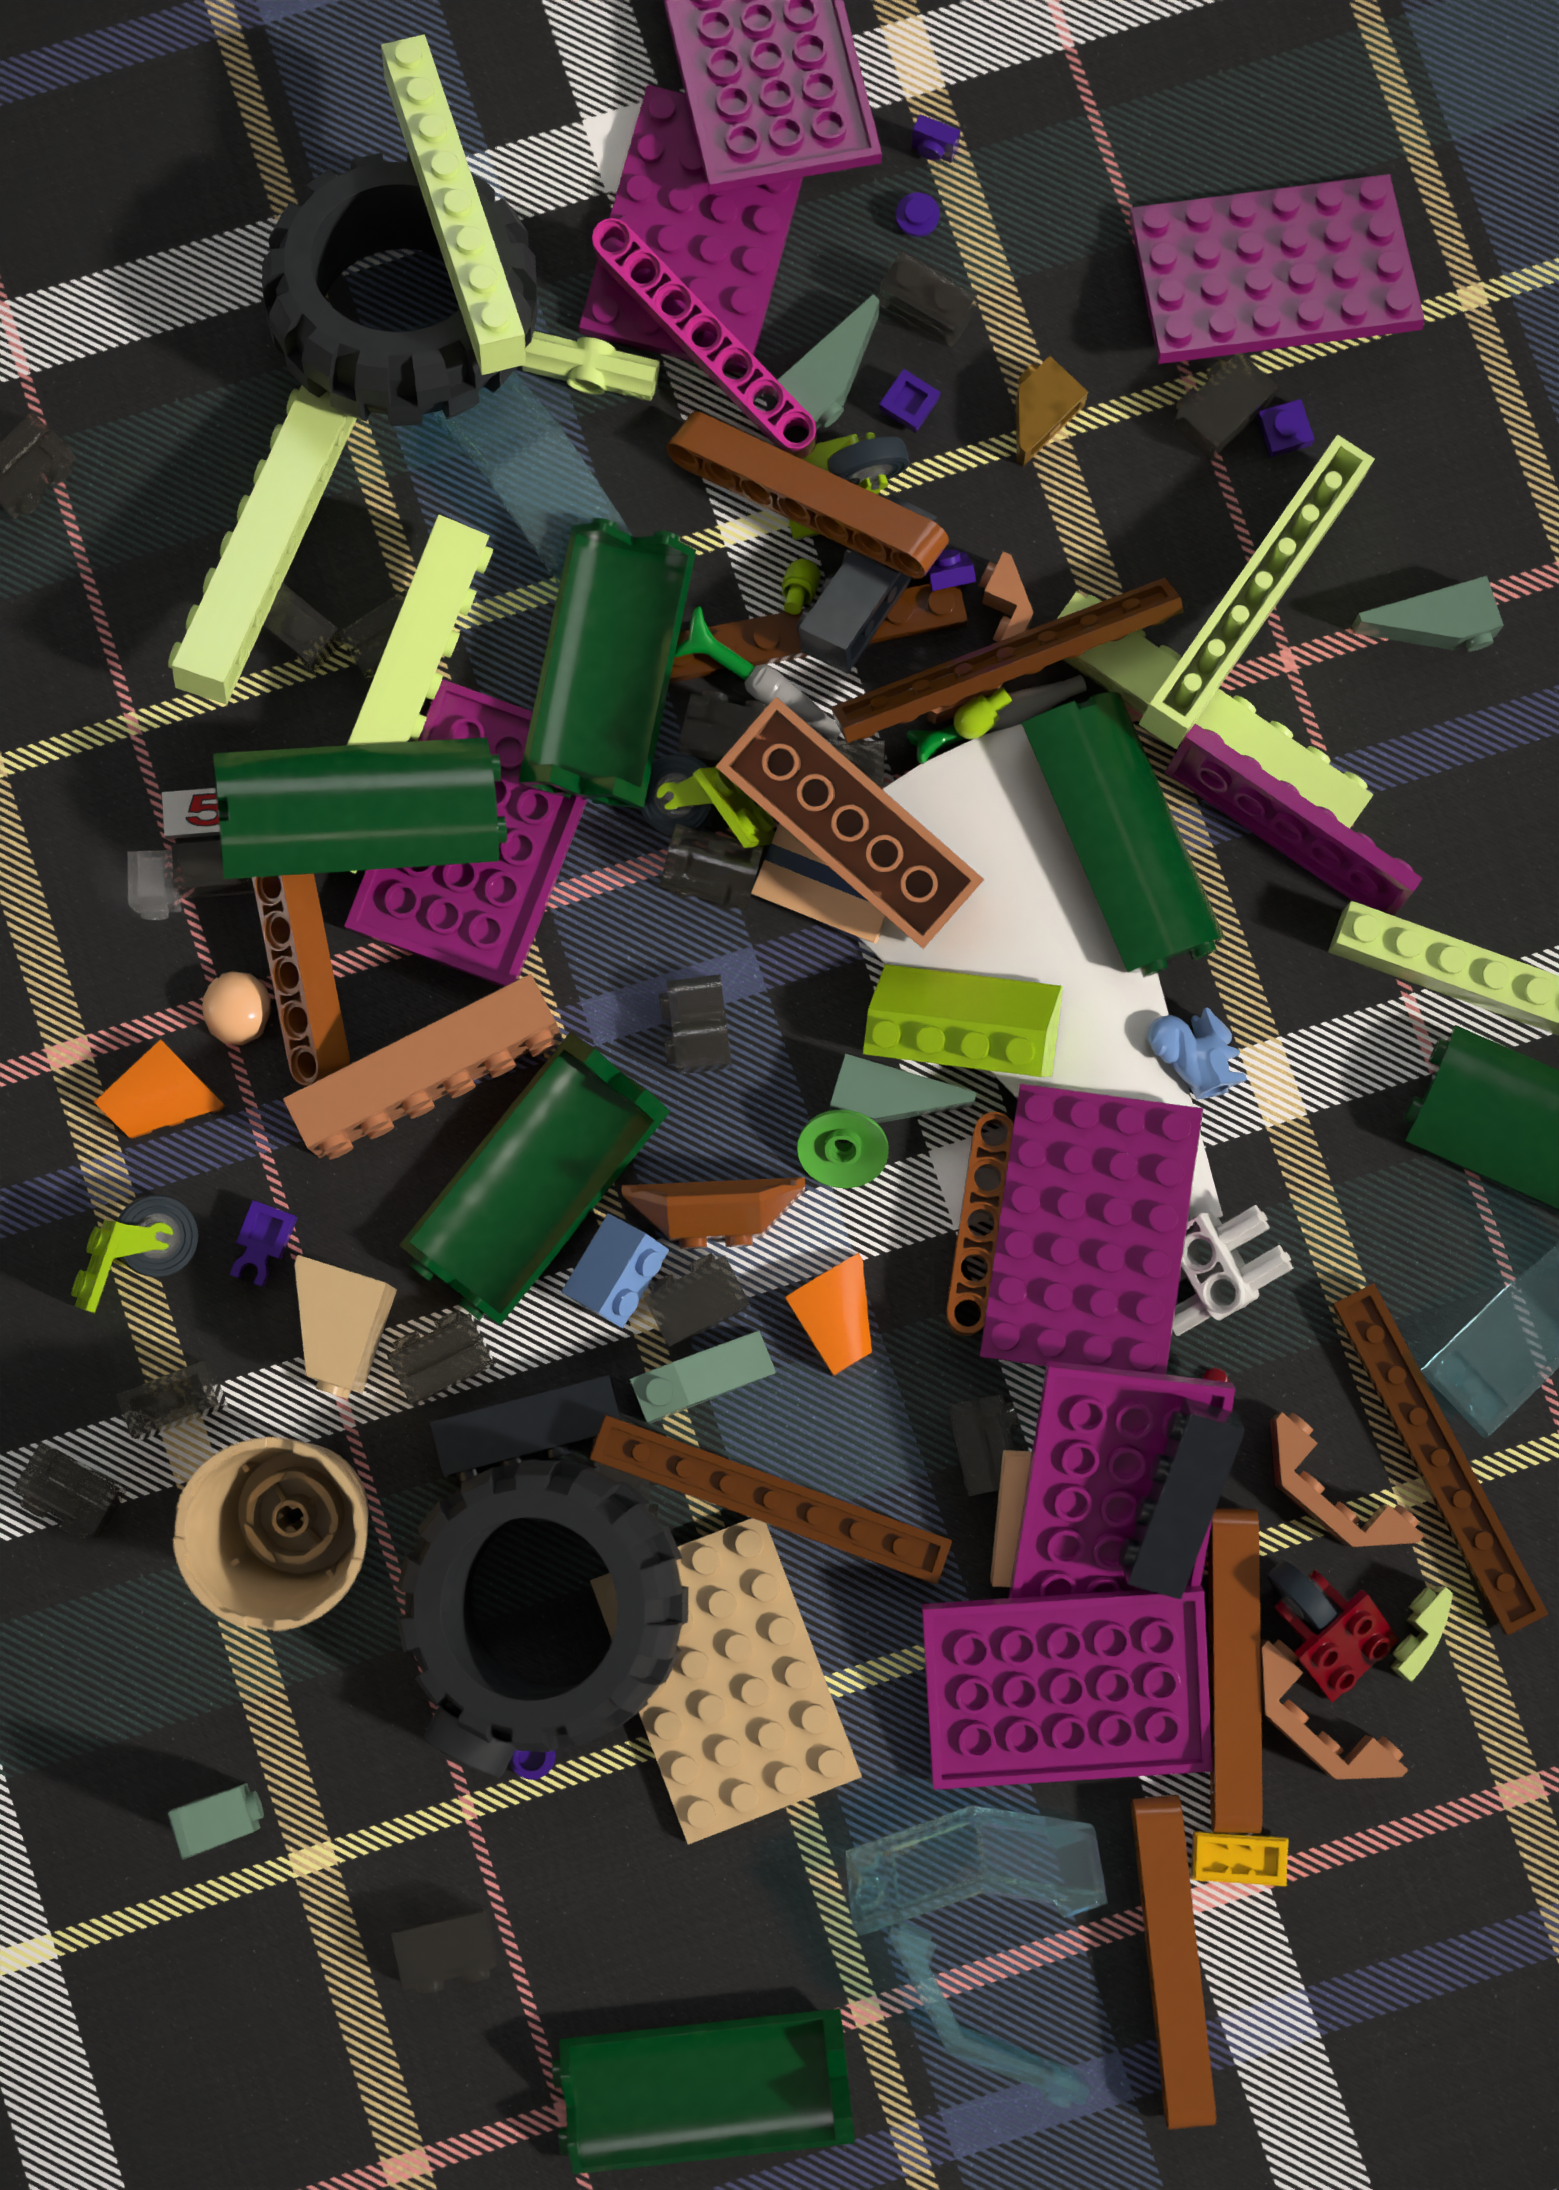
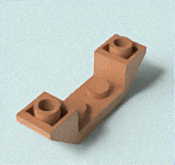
[927,551,1034,724]
[1270,1412,1424,1547]
[1260,1639,1408,1779]

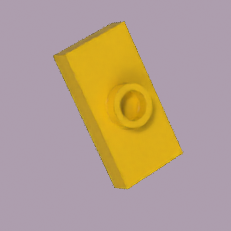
[1191,1831,1288,1886]

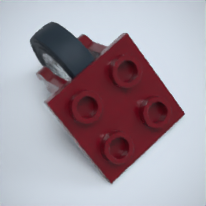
[1267,1560,1399,1703]

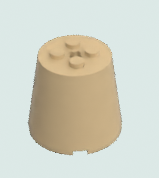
[173,1437,369,1631]

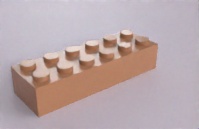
[715,697,984,949]
[283,974,562,1160]

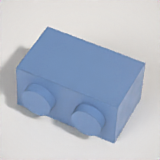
[561,1213,669,1329]

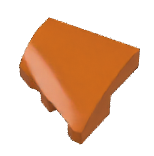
[94,1039,225,1139]
[785,1253,872,1377]

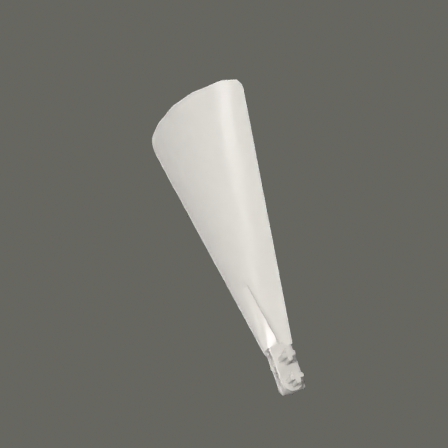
[857,724,1293,1336]

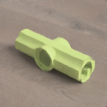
[522,331,660,401]

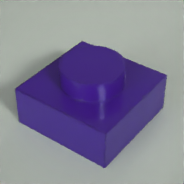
[912,114,960,164]
[879,369,940,433]
[1257,399,1315,458]
[925,549,976,591]

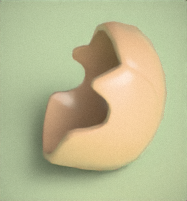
[202,971,271,1045]

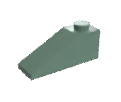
[777,294,879,429]
[1352,576,1504,651]
[829,1054,977,1123]
[630,1331,776,1424]
[168,1783,264,1859]

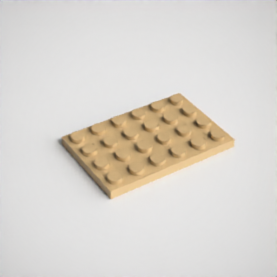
[590,1518,862,1845]

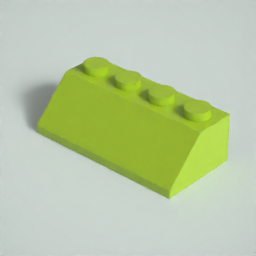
[863,964,1063,1077]

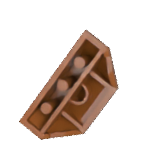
[622,1177,805,1249]

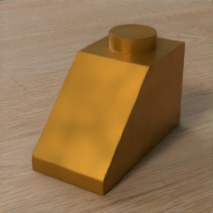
[1016,356,1088,467]

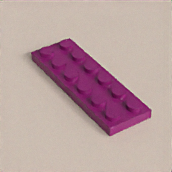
[1165,723,1423,916]

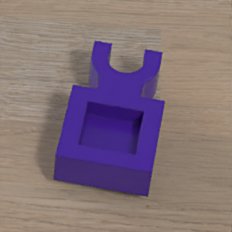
[229,1200,298,1288]

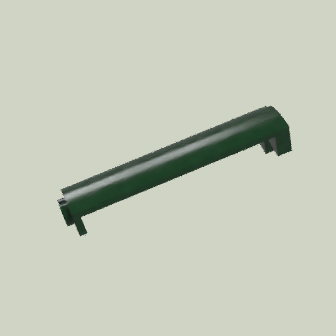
[518,518,696,808]
[1021,692,1225,978]
[213,737,507,879]
[1403,1025,1559,1209]
[399,1032,671,1325]
[552,2008,855,2174]

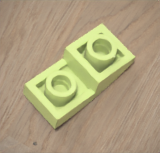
[1390,1586,1453,1682]

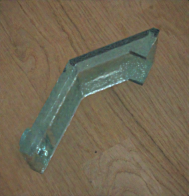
[433,372,634,586]
[1420,1242,1559,1438]
[845,1805,1107,1936]
[886,1916,1090,2108]

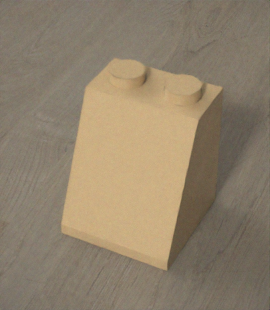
[295,1255,397,1399]

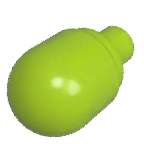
[781,559,821,615]
[954,687,1013,739]

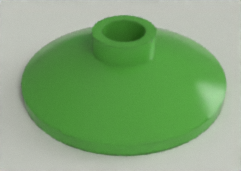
[797,1110,889,1188]

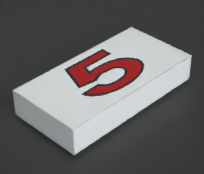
[162,788,219,839]

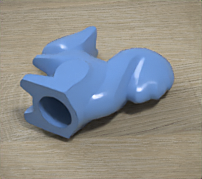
[1148,1008,1247,1100]

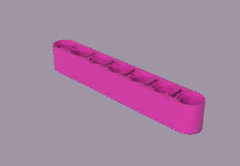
[592,218,817,459]

